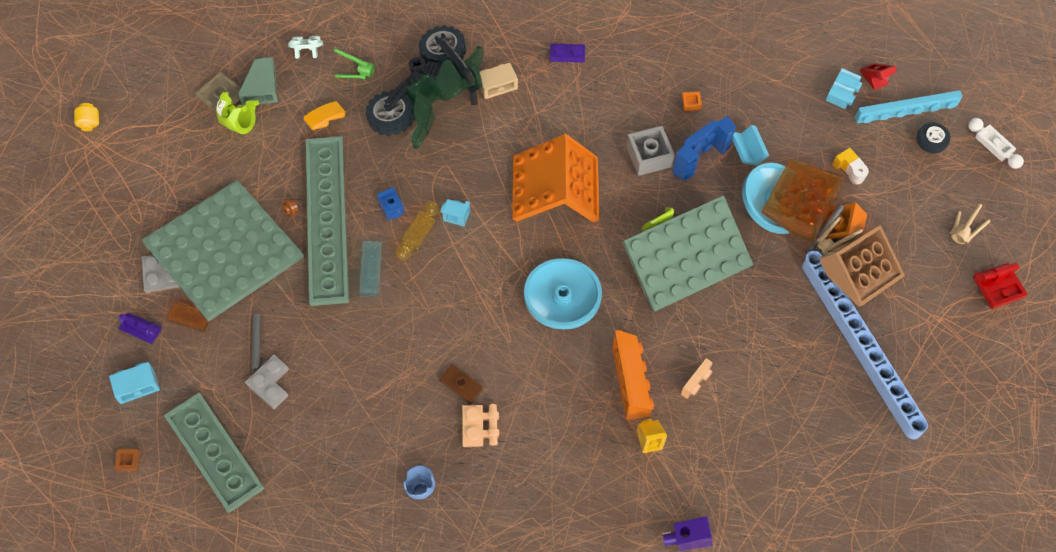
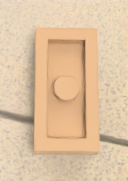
[681,358,712,399]

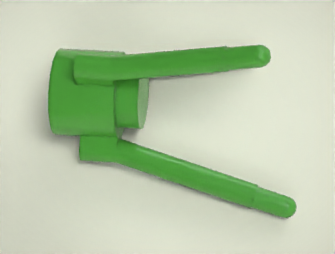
[334,49,375,80]

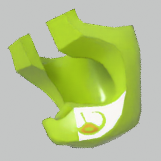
[216,92,259,134]

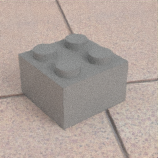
[626,126,675,176]

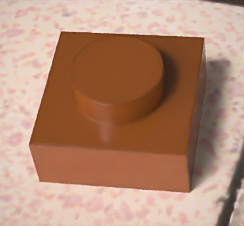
[114,449,140,471]

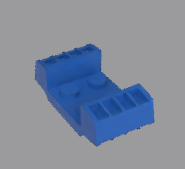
[672,116,736,180]

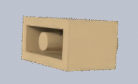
[477,63,518,99]

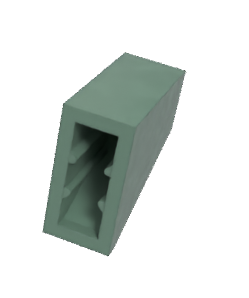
[239,57,278,105]

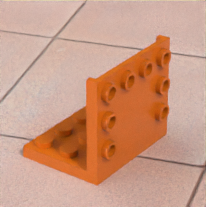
[512,133,599,223]

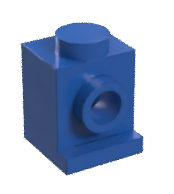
[377,187,405,220]

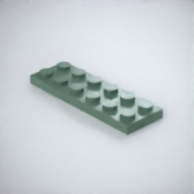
[164,393,265,513]

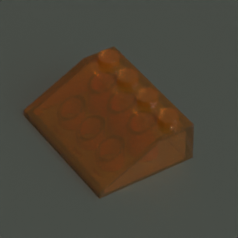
[762,158,843,243]

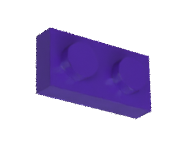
[550,43,585,63]

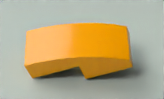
[304,101,346,130]

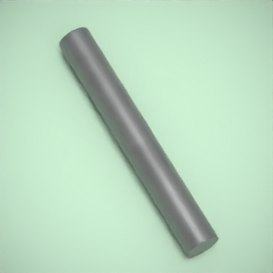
[806,204,845,252]

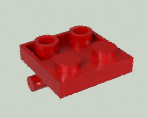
[972,262,1028,310]

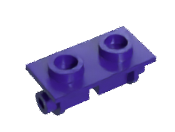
[118,313,162,344]

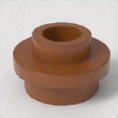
[281,199,298,217]

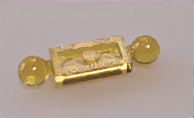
[396,201,440,260]

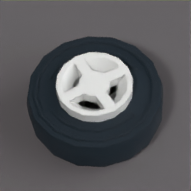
[916,122,951,153]

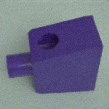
[662,516,712,551]

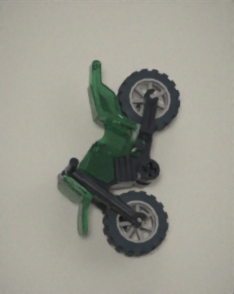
[366,25,484,149]

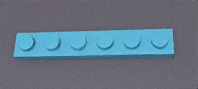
[854,90,962,123]

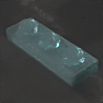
[359,241,382,296]

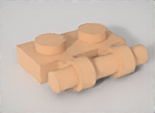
[463,404,499,447]

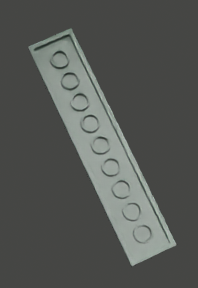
[306,136,349,306]

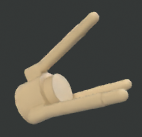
[950,204,990,244]
[815,217,863,256]

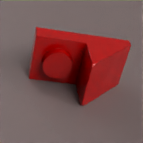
[860,63,896,90]

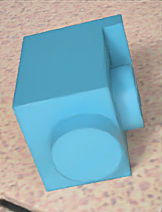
[440,199,470,226]

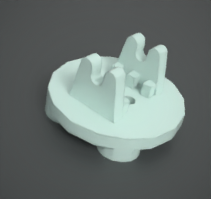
[288,36,323,59]

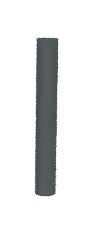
[251,314,260,371]

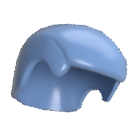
[403,465,436,499]

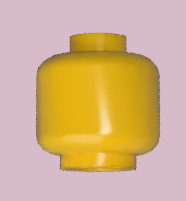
[74,103,99,131]

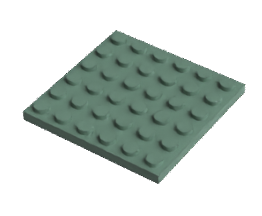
[142,180,304,322]

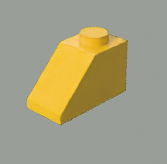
[637,419,667,453]

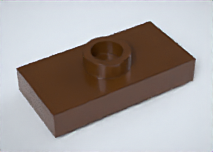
[439,365,483,404]

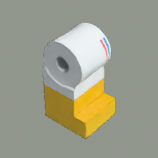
[832,148,869,184]

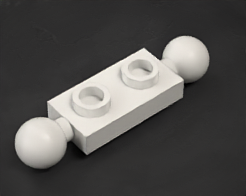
[968,118,1024,169]

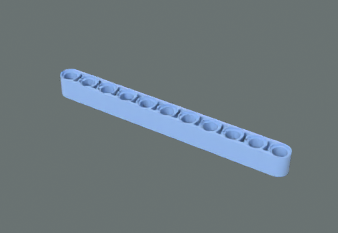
[802,251,928,439]

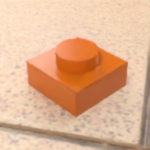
[681,91,702,111]

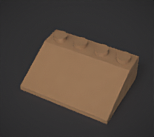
[819,225,905,307]

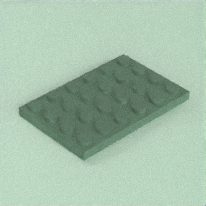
[622,196,753,312]

